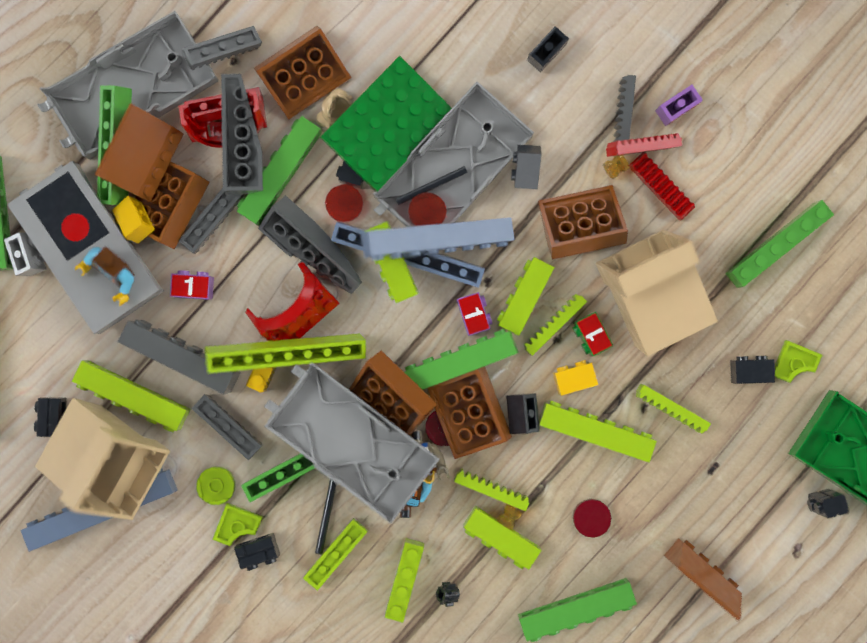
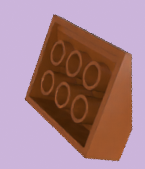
[254,26,352,120]
[95,103,184,202]
[135,161,210,250]
[538,185,628,260]
[348,351,437,436]
[427,366,512,459]
[664,538,742,621]

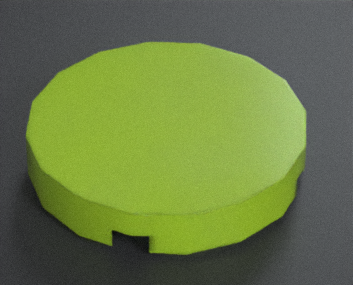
[196,466,235,505]

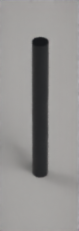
[396,166,468,206]
[315,479,337,555]

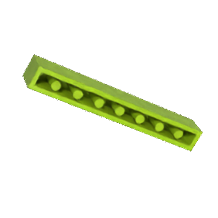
[205,333,366,373]

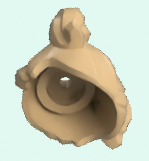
[316,88,353,129]

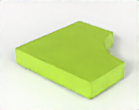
[775,340,822,383]
[212,503,263,546]

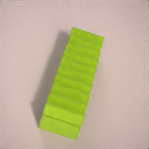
[523,294,587,356]
[636,384,711,434]
[454,468,529,511]
[303,518,368,591]

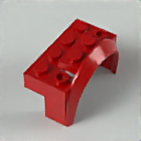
[179,87,268,148]
[245,262,340,341]

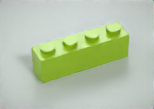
[365,221,419,303]
[497,257,555,336]
[463,505,542,570]
[384,538,424,623]

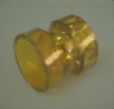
[603,155,630,179]
[496,504,522,530]

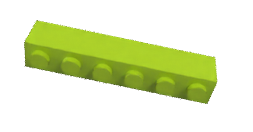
[72,360,191,432]
[539,401,657,463]

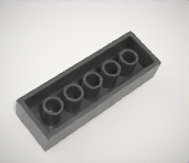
[117,319,241,394]

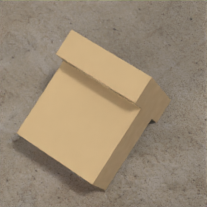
[595,230,718,356]
[35,398,170,520]

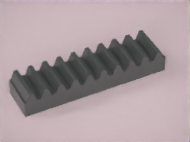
[182,26,262,70]
[613,75,636,142]
[179,188,244,254]
[191,394,263,460]

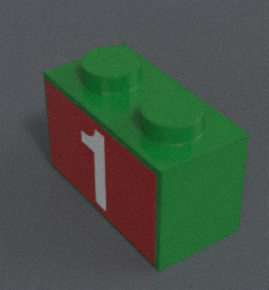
[572,312,613,357]

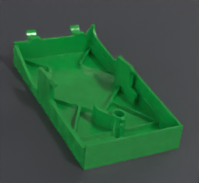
[788,390,867,506]

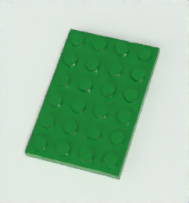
[320,55,452,192]

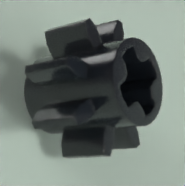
[436,582,460,607]

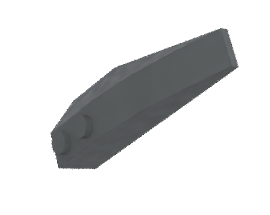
[221,74,263,195]
[258,195,362,294]

